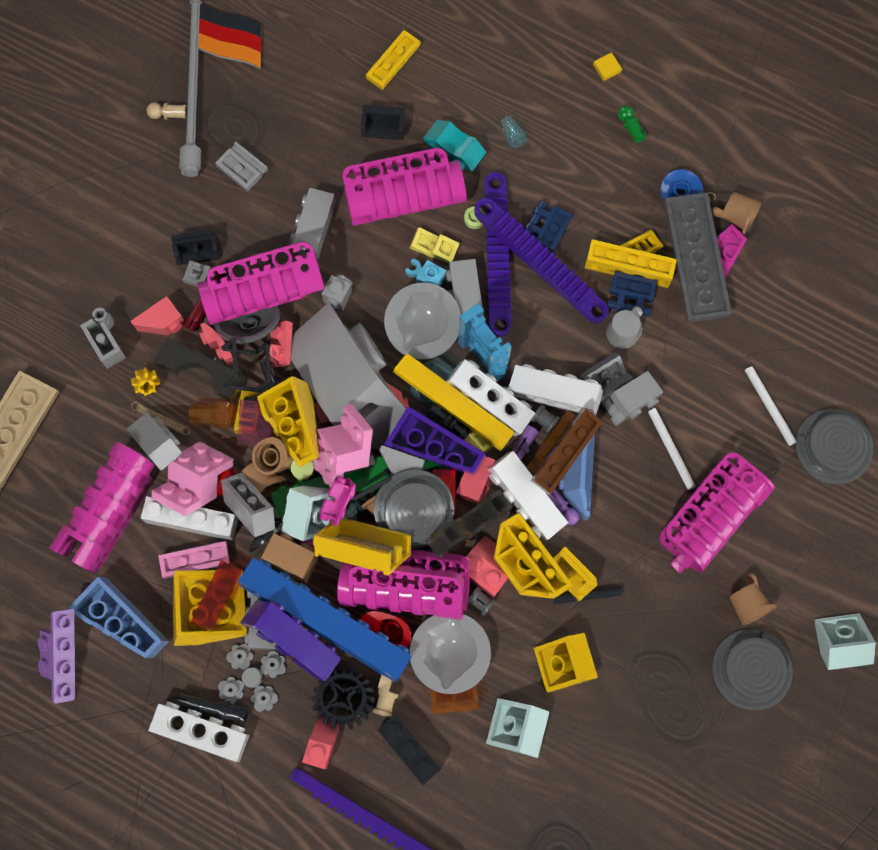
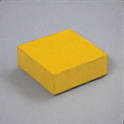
[593,52,622,81]

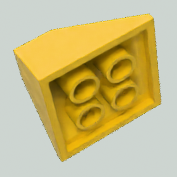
[173,570,247,646]

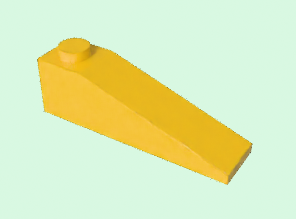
[257,376,319,467]

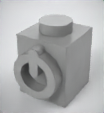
[322,275,353,311]

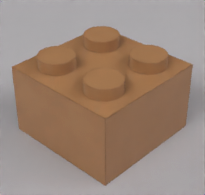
[261,533,319,584]

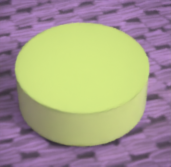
[464,206,485,229]
[291,461,314,480]

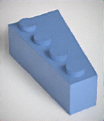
[67,577,169,658]

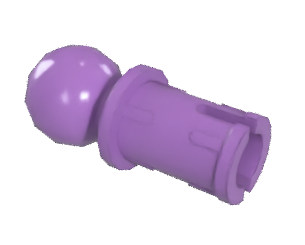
[546,490,580,525]

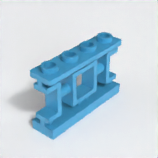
[458,303,511,381]

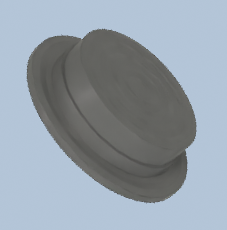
[795,409,874,485]
[374,469,454,549]
[712,629,793,710]

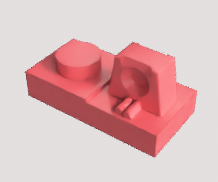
[269,321,293,368]

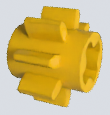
[131,367,160,396]

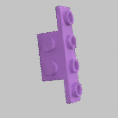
[38,608,75,704]

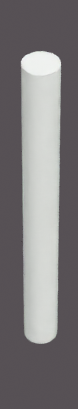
[745,366,797,446]
[648,408,696,491]

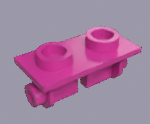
[319,476,356,527]

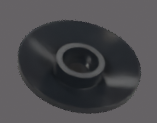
[249,520,283,552]

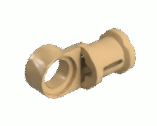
[372,674,398,718]

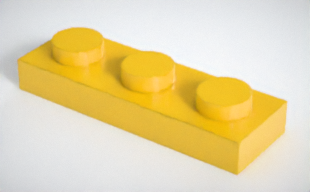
[366,30,420,90]

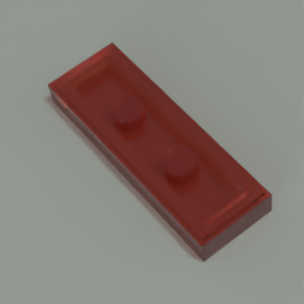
[191,560,242,632]

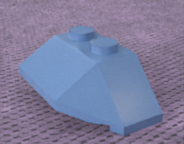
[559,434,595,520]

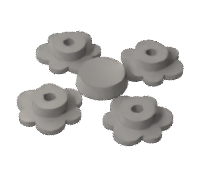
[218,644,286,712]

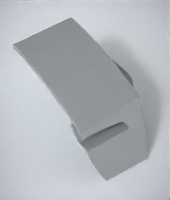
[291,303,407,450]

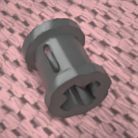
[531,405,560,433]
[468,586,496,616]

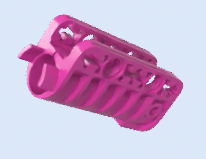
[659,453,775,573]

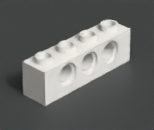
[446,359,535,436]
[148,701,249,762]

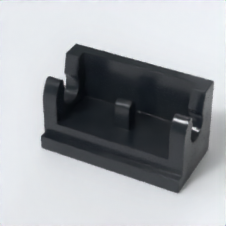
[171,229,220,265]

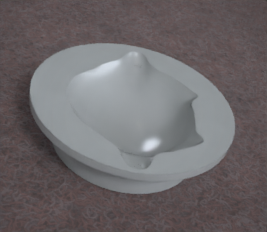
[384,283,461,359]
[410,614,491,694]

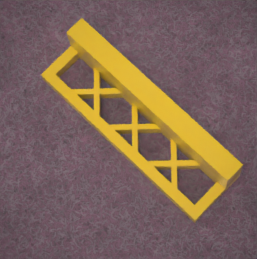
[585,239,677,288]

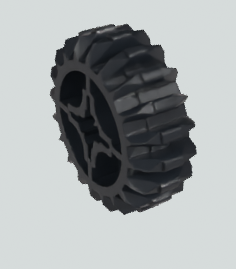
[311,668,375,732]

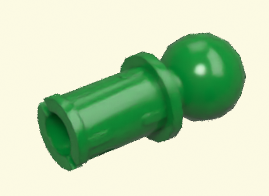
[617,105,647,143]

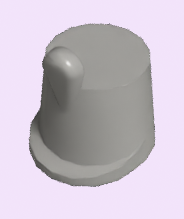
[606,306,643,349]

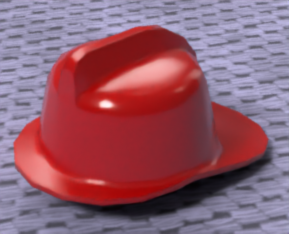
[360,611,411,648]

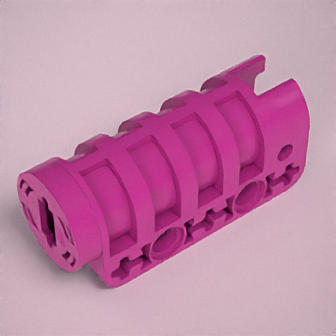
[343,148,467,226]
[197,242,325,325]
[49,442,155,574]
[338,550,470,620]

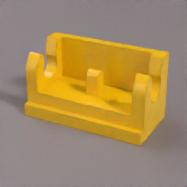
[553,547,597,601]

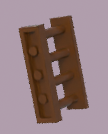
[525,408,603,495]

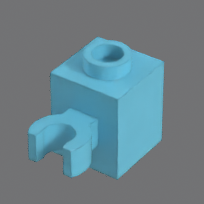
[405,259,446,287]

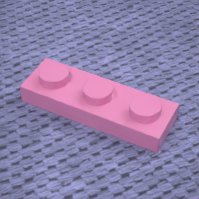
[159,541,231,579]

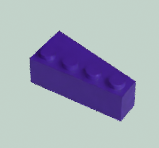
[384,407,486,476]
[240,600,341,681]

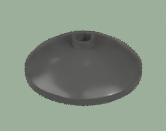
[215,305,280,344]

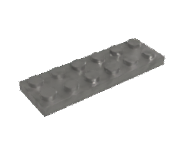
[664,193,732,323]

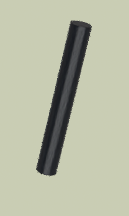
[553,586,622,604]

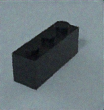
[378,715,441,785]

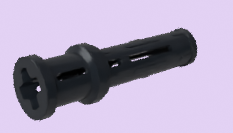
[177,691,250,727]

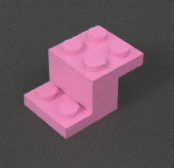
[313,404,373,488]
[152,442,233,516]

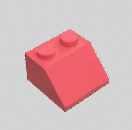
[458,536,508,598]

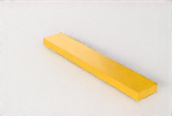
[393,353,515,451]

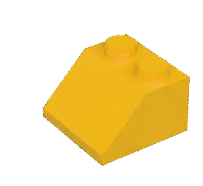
[534,633,598,693]

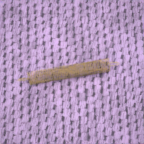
[132,402,190,435]

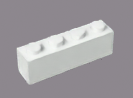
[508,364,603,415]
[487,451,568,540]
[141,496,238,541]

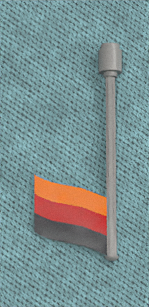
[179,0,262,177]

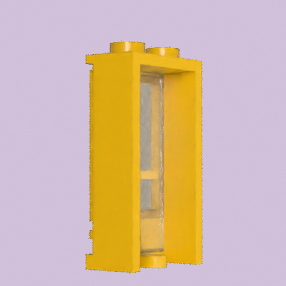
[313,518,411,576]

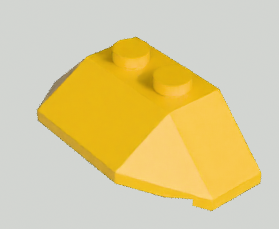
[494,513,573,599]

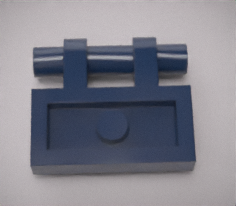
[524,201,573,253]
[607,271,657,317]

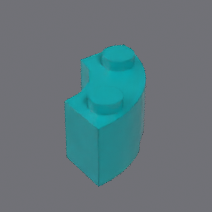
[423,119,486,171]

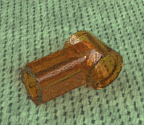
[189,402,234,428]

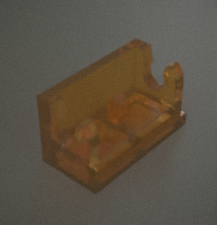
[430,685,479,715]

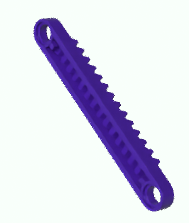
[484,172,511,338]
[474,198,609,324]
[289,767,433,850]

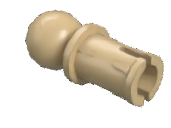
[147,102,188,120]

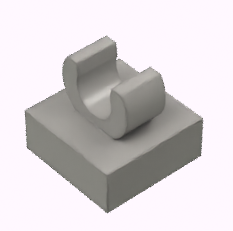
[183,261,211,287]

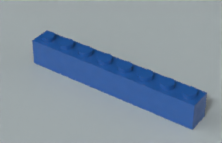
[238,558,412,683]

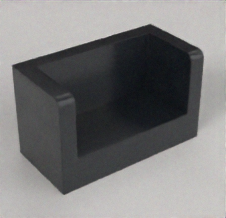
[361,105,405,140]

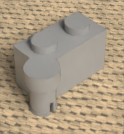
[80,308,126,369]
[602,371,663,426]

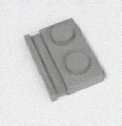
[215,142,268,192]

